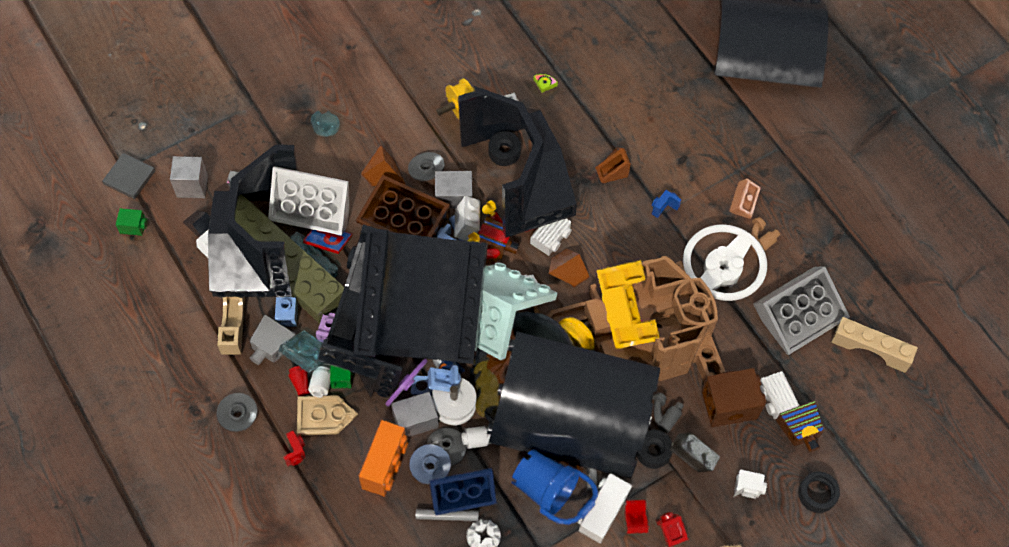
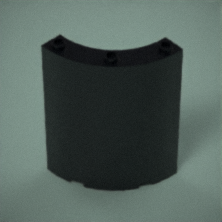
[486,332,660,479]

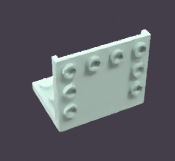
[477,263,557,360]

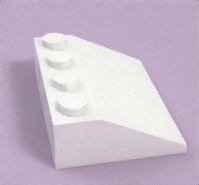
[268,166,349,235]

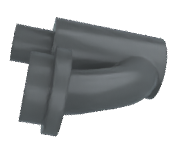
[653,392,684,433]

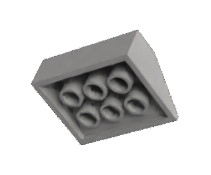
[753,266,850,355]

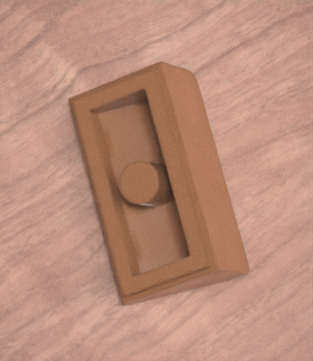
[730,178,761,219]

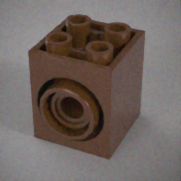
[701,368,766,428]

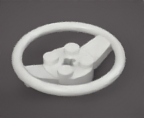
[683,225,767,301]

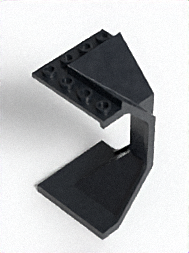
[458,86,577,238]
[208,145,298,298]
[317,224,403,398]

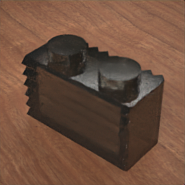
[670,432,720,473]

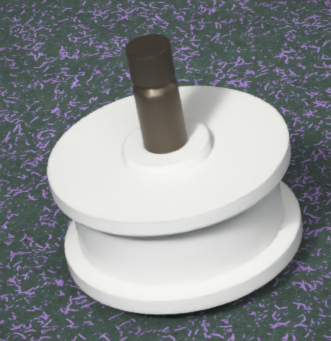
[432,378,476,425]

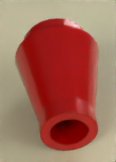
[288,365,310,396]

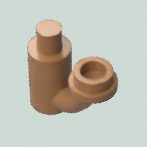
[751,217,780,254]

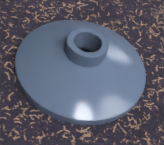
[410,444,451,484]

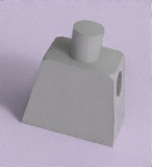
[250,315,297,365]

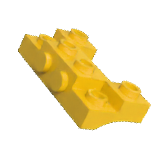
[597,260,660,349]

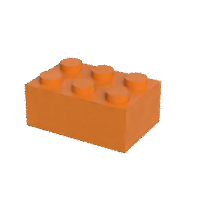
[359,420,409,497]

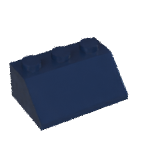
[429,468,497,516]

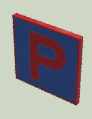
[303,229,352,254]

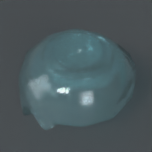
[311,111,340,137]

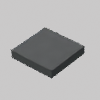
[102,153,155,199]

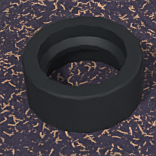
[798,471,840,513]

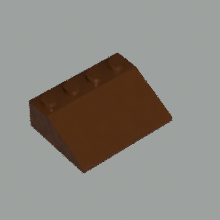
[355,175,450,238]

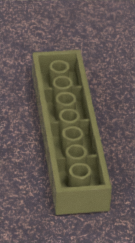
[235,194,344,324]

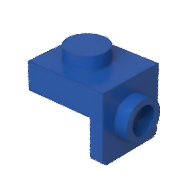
[652,190,681,218]

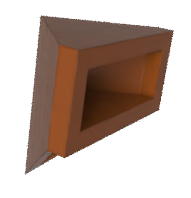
[361,146,406,186]
[595,147,631,183]
[549,249,589,287]

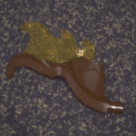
[474,329,515,418]

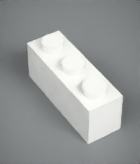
[578,474,632,544]

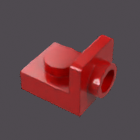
[656,512,689,547]

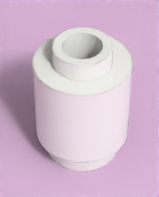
[308,366,331,398]
[462,426,491,449]

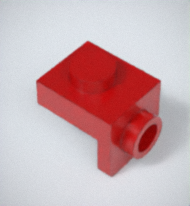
[283,431,306,466]
[624,500,649,534]

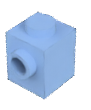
[275,297,298,327]

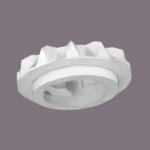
[467,519,500,547]

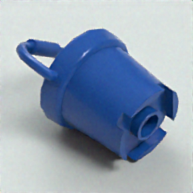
[512,449,598,525]

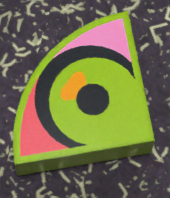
[534,74,558,92]

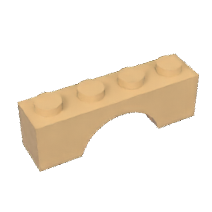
[218,297,245,355]
[831,317,918,373]

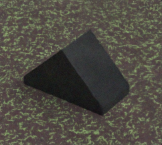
[183,210,210,237]

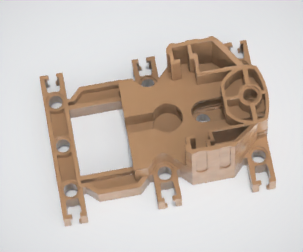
[516,256,726,383]

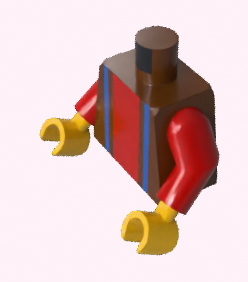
[467,200,520,260]

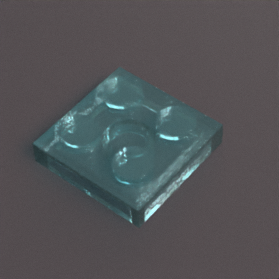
[279,330,323,373]

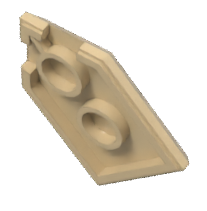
[297,395,358,435]

